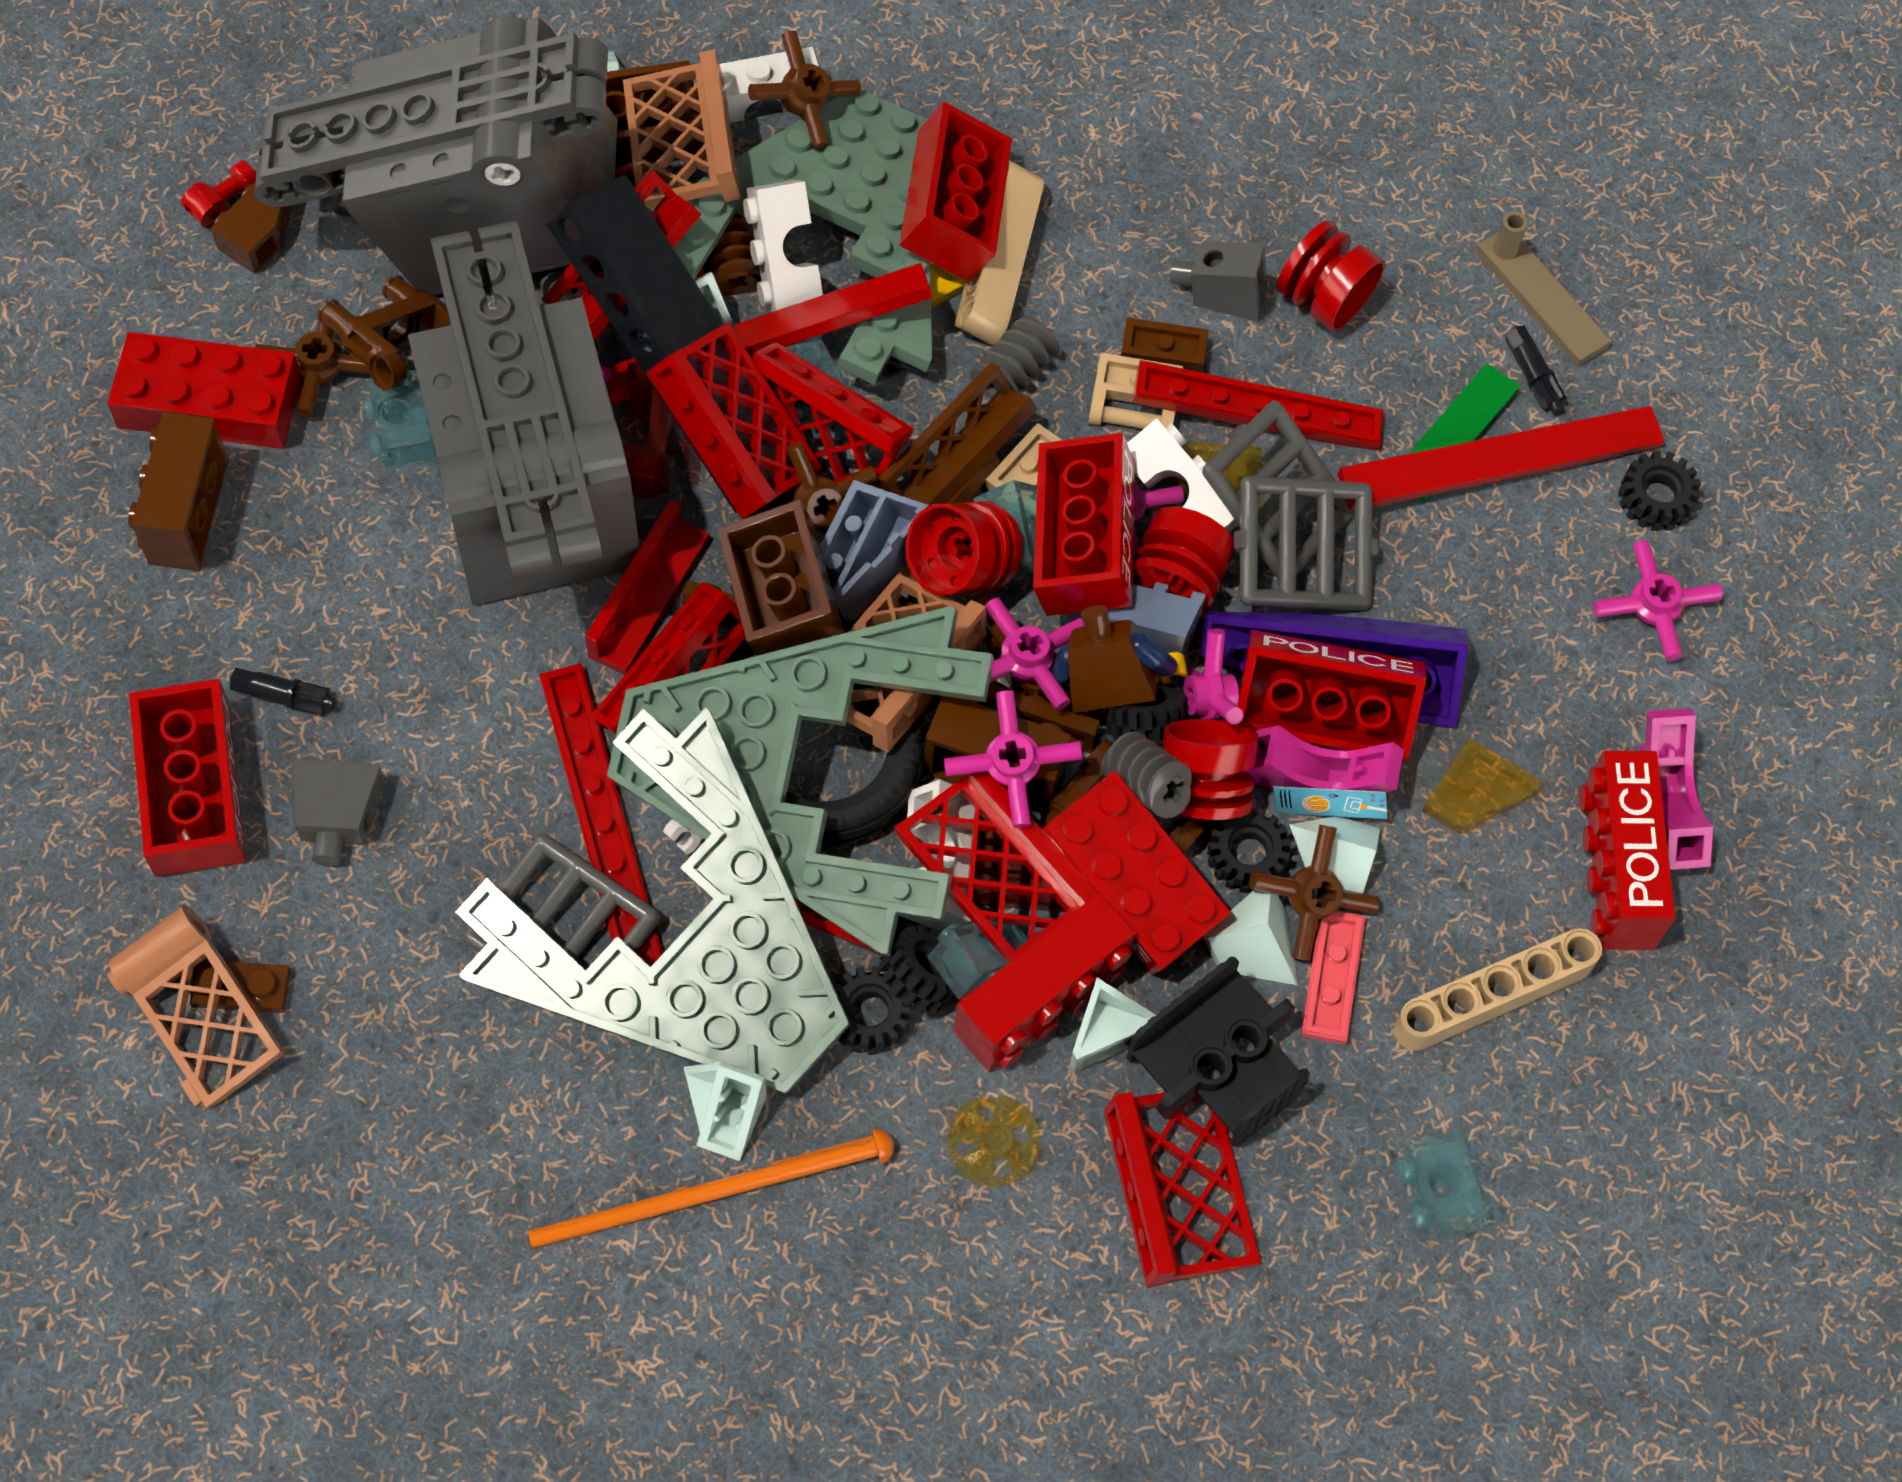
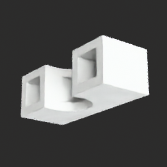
[696,47,818,123]
[743,180,823,313]
[1127,418,1238,532]
[901,779,974,930]

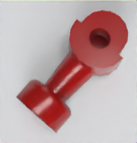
[181,159,257,228]

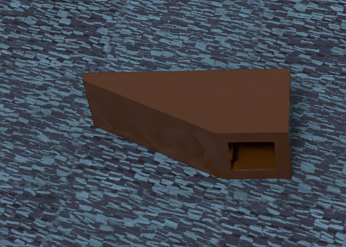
[210,184,293,274]

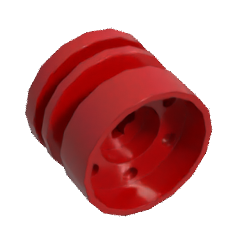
[1276,220,1386,332]
[905,501,1023,595]
[1132,507,1237,617]
[1163,719,1259,820]

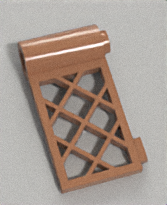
[107,905,285,1109]

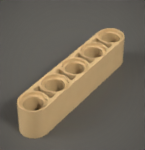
[955,160,1044,345]
[1394,928,1602,1051]

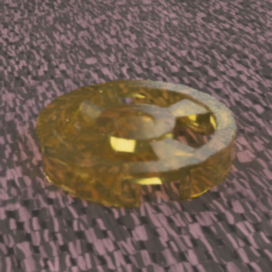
[947,1095,1040,1188]

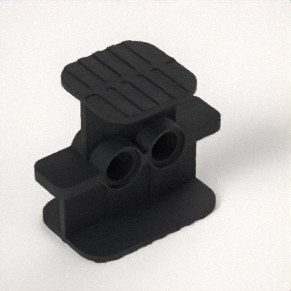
[1127,956,1310,1147]

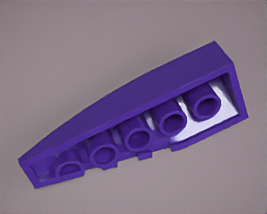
[1200,612,1468,727]

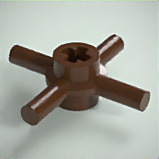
[748,30,861,150]
[254,321,370,418]
[786,441,878,536]
[1249,824,1379,961]

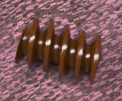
[707,213,760,296]

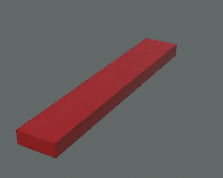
[1132,360,1384,450]

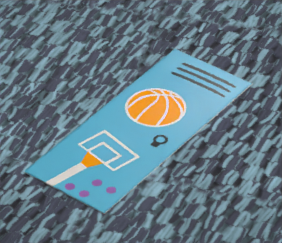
[1273,786,1388,819]

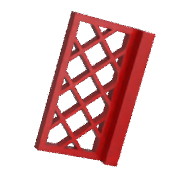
[646,322,822,519]
[752,342,914,490]
[894,771,1098,963]
[1104,1092,1261,1288]

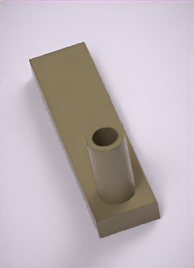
[1475,211,1612,367]

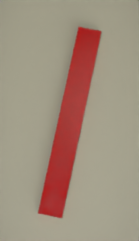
[607,262,933,404]
[1337,406,1665,512]
[539,663,663,966]

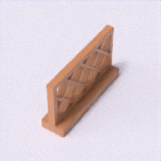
[623,49,741,209]
[847,573,987,753]

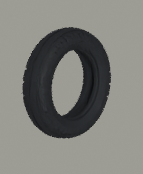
[785,683,925,847]

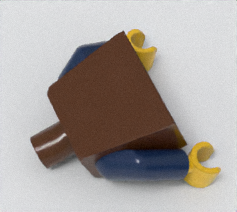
[1051,605,1188,713]

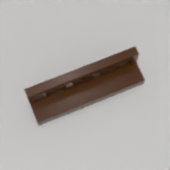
[878,363,1037,506]

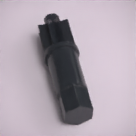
[1505,325,1567,415]
[230,667,336,715]

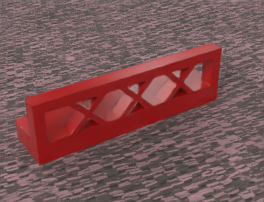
[541,170,702,340]
[585,500,710,675]
[590,581,746,736]

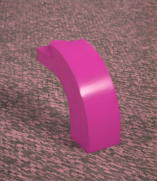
[1639,708,1713,870]
[1246,725,1404,792]

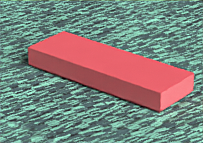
[1300,910,1365,1045]

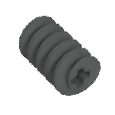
[970,315,1060,399]
[1101,731,1192,818]

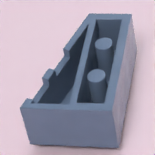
[820,480,929,626]
[1059,579,1206,657]

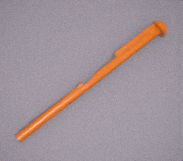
[528,1129,894,1249]

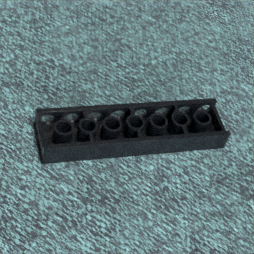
[546,174,794,513]

